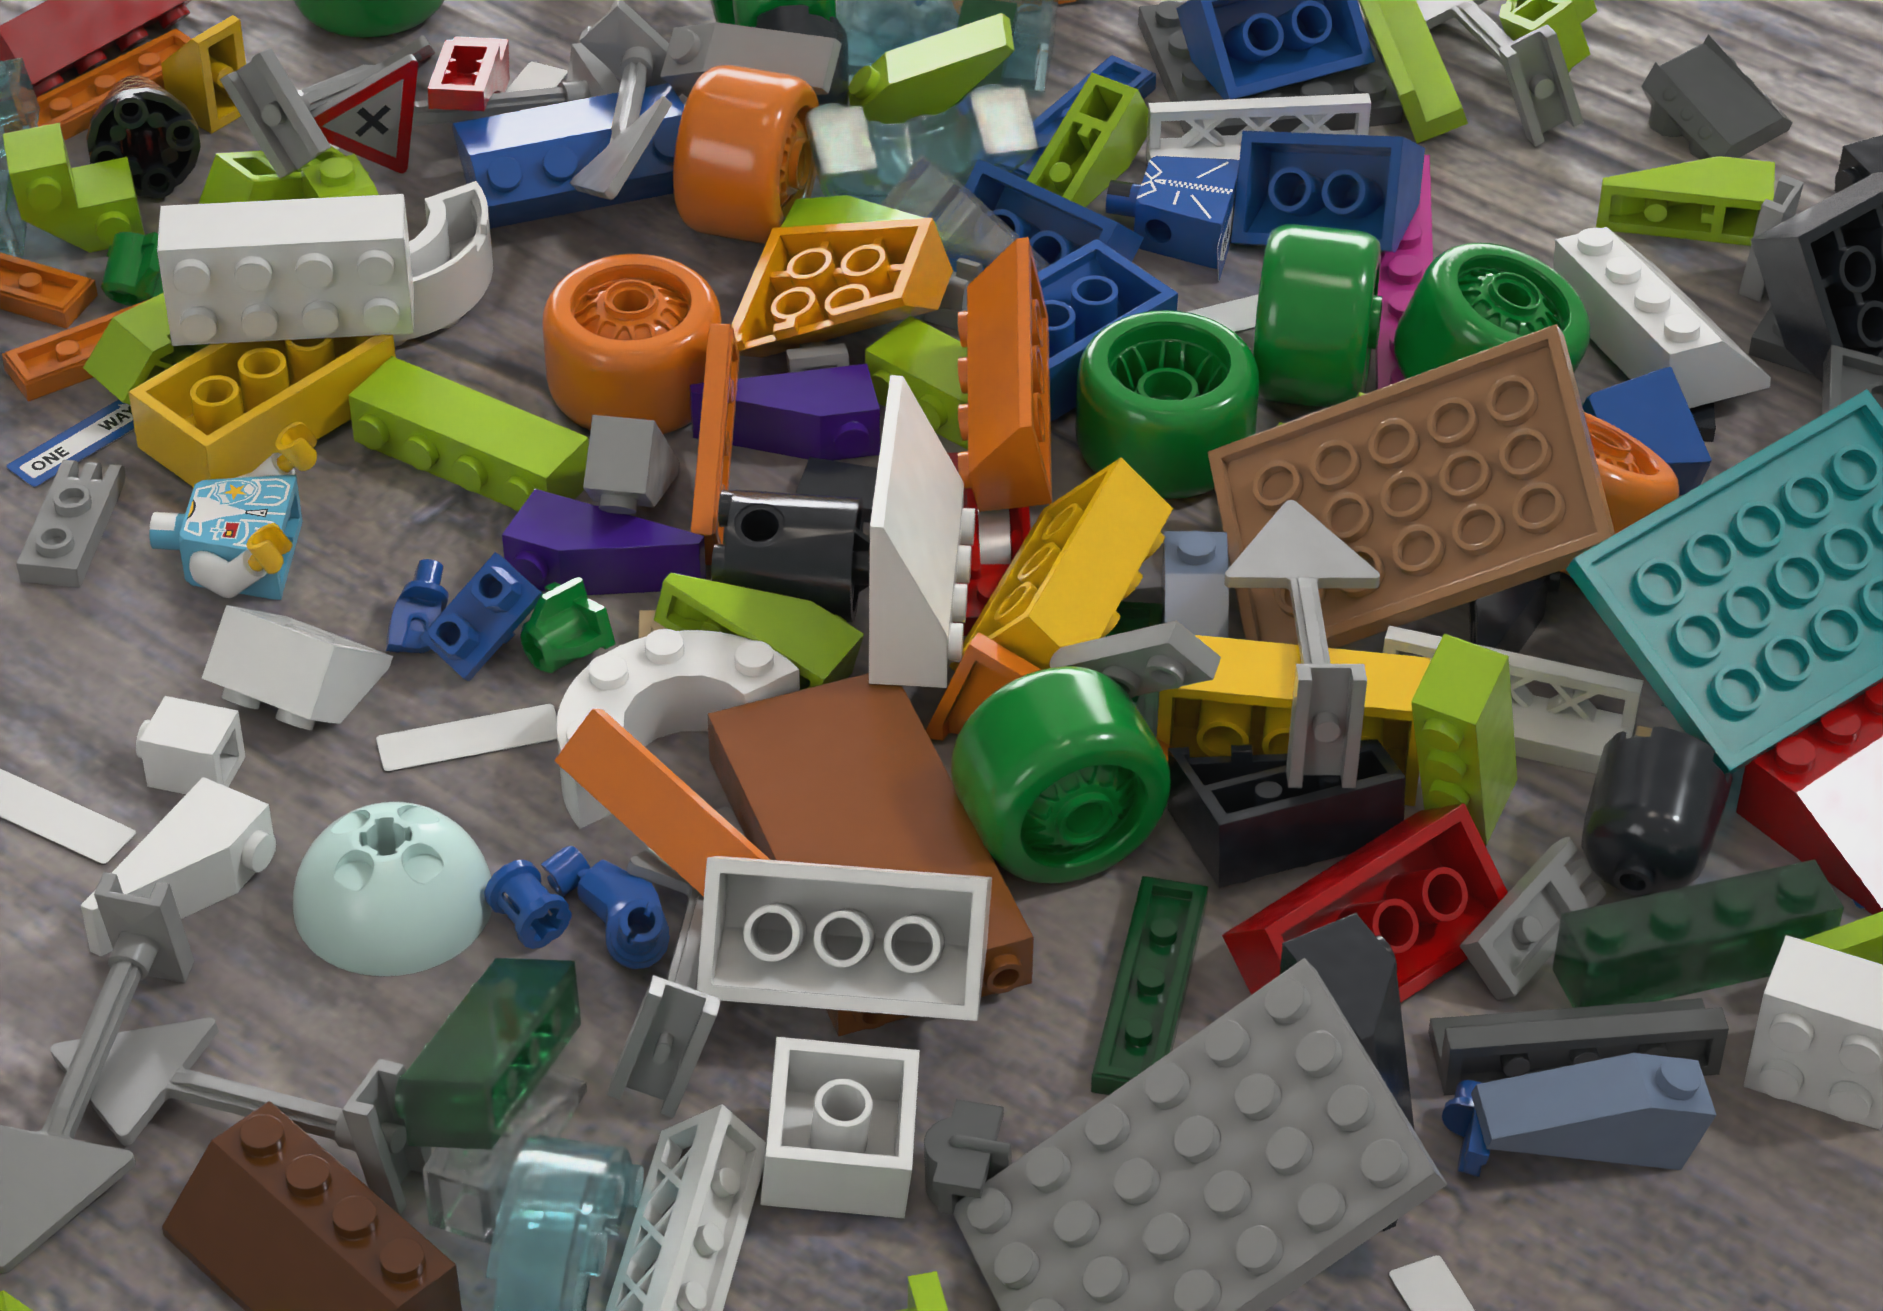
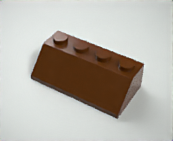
[162,1101,462,1311]

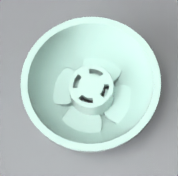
[293,802,493,976]

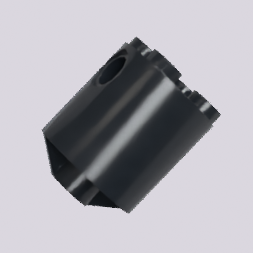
[711,490,870,622]

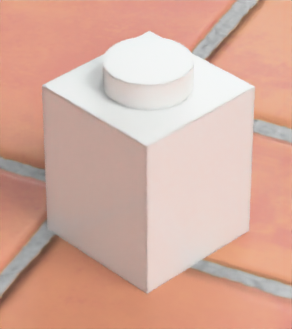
[136,696,245,794]

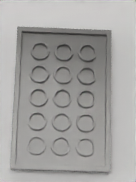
[953,958,1447,1311]

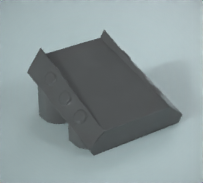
[1641,34,1793,159]

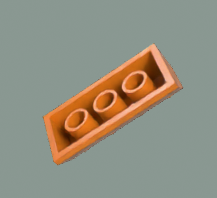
[958,237,1052,512]

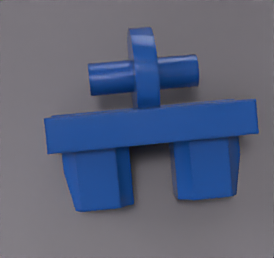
[419,552,543,681]

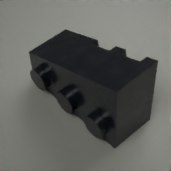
[1168,739,1406,888]

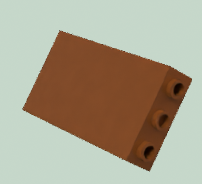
[707,673,1034,1037]

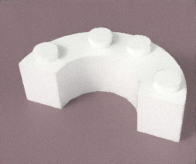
[393,181,493,347]
[556,629,800,829]

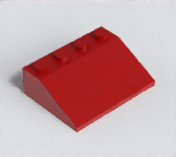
[1736,681,1883,915]

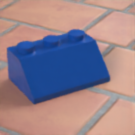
[1176,0,1375,100]
[1231,131,1425,253]
[940,158,1144,272]
[1037,239,1178,422]

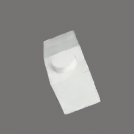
[81,777,276,956]

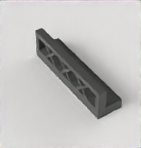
[1428,998,1729,1096]

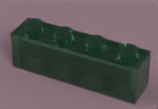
[1552,859,1844,1008]
[395,958,581,1150]

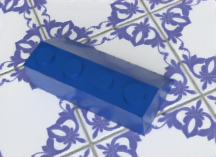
[452,83,685,229]

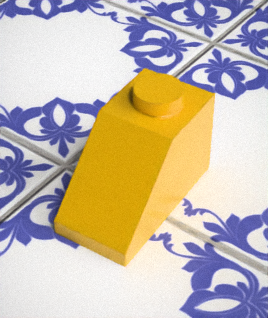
[161,15,246,134]

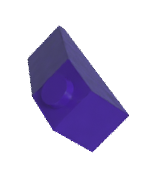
[690,364,880,461]
[502,489,706,595]

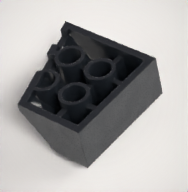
[1750,172,1883,383]
[1280,913,1415,1231]

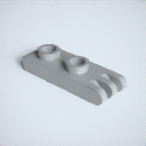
[16,460,126,588]
[1050,620,1221,698]
[1460,837,1606,1000]

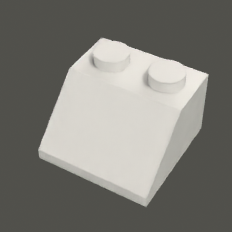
[202,605,393,730]

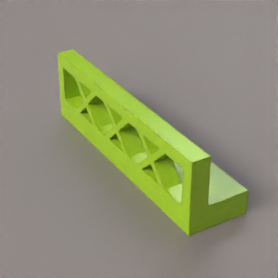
[1358,0,1468,144]

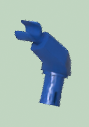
[541,846,670,969]

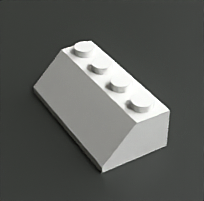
[1553,227,1771,409]
[697,856,992,1021]

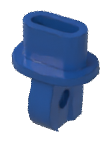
[386,559,449,653]
[1442,1080,1490,1177]

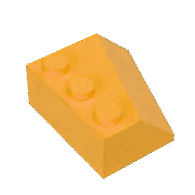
[731,218,953,358]

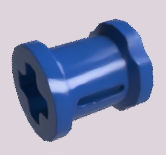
[484,859,572,949]

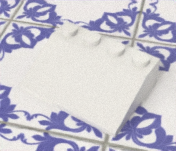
[869,375,975,688]

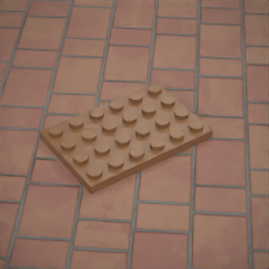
[1208,324,1615,648]

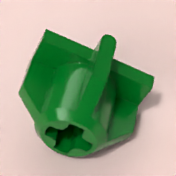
[101,232,164,306]
[520,577,616,673]

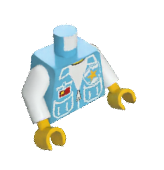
[149,422,317,600]

